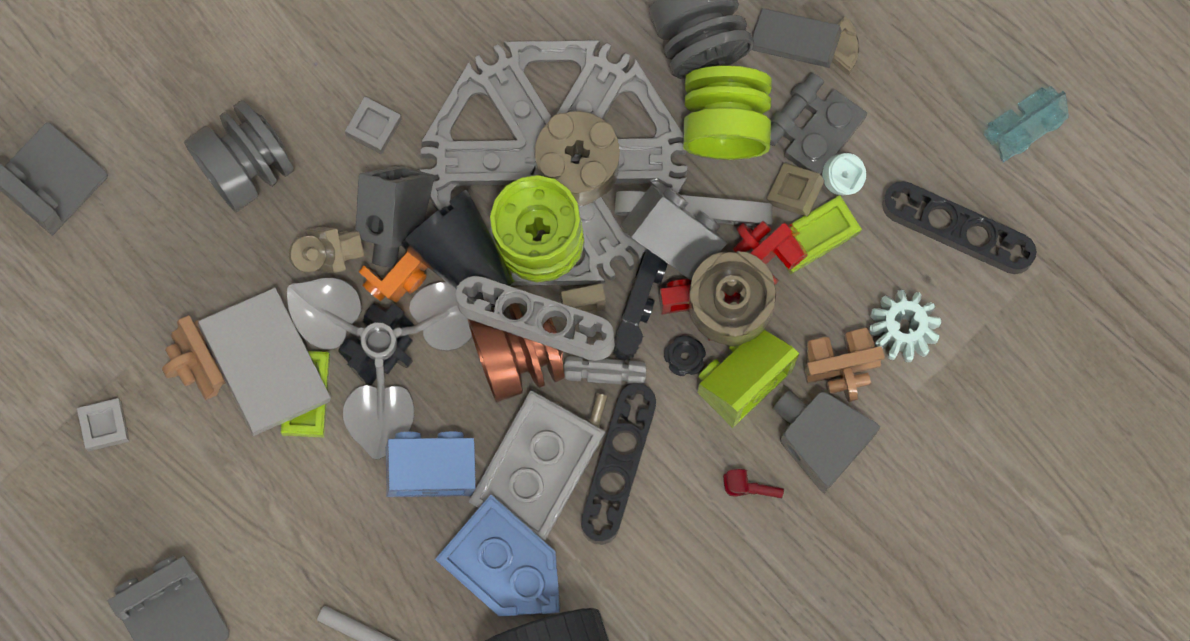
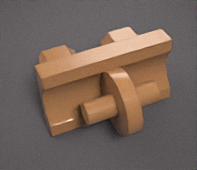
[162,315,226,400]
[804,328,885,402]

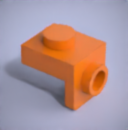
[358,252,428,303]

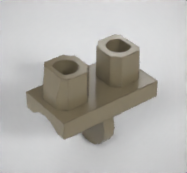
[289,227,364,273]

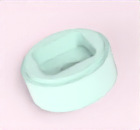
[822,153,866,195]

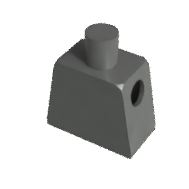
[356,166,434,267]
[773,390,881,494]

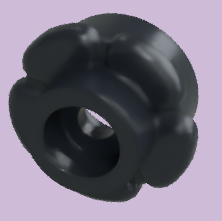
[664,335,706,376]

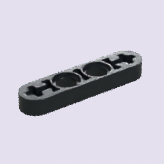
[882,181,1037,274]
[581,383,656,545]

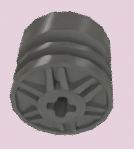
[649,0,754,79]
[184,100,294,213]

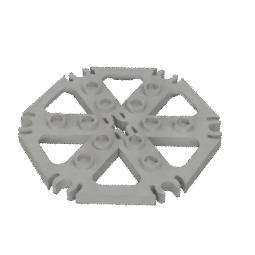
[421,40,687,286]

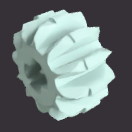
[868,290,941,362]

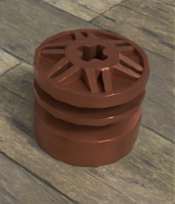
[467,303,565,403]

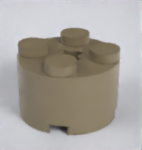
[535,111,620,206]
[689,251,776,347]

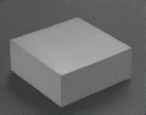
[345,97,402,154]
[77,398,130,452]

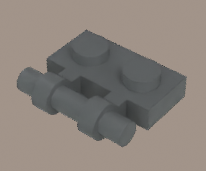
[770,73,867,175]

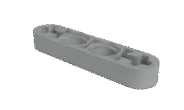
[615,191,773,227]
[455,276,615,361]

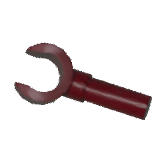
[723,469,784,499]

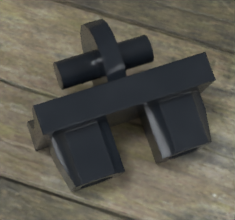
[338,304,414,386]

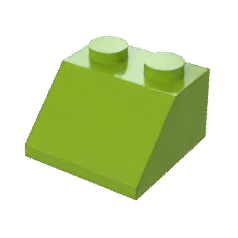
[697,330,799,428]

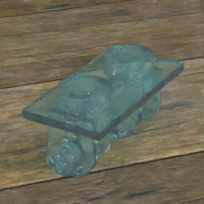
[984,86,1069,163]

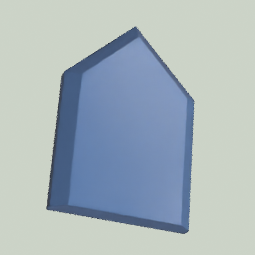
[435,495,560,616]

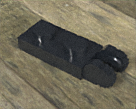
[612,248,668,362]

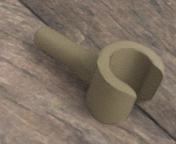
[588,393,608,454]

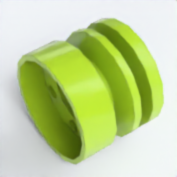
[683,66,772,160]
[490,175,585,282]

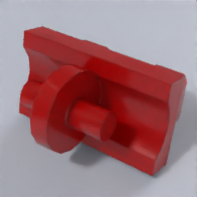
[733,221,808,285]

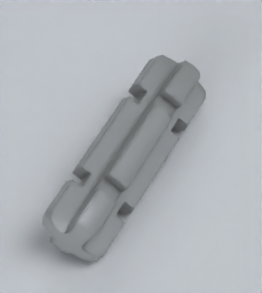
[564,356,647,385]

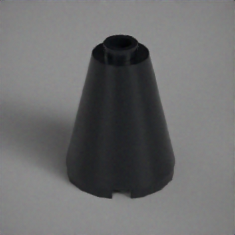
[401,190,514,309]

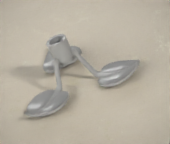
[287,278,474,459]

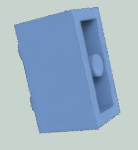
[385,431,476,497]

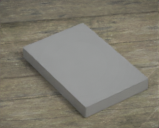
[198,288,331,436]
[469,390,606,541]

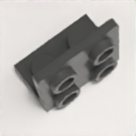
[0,123,108,236]

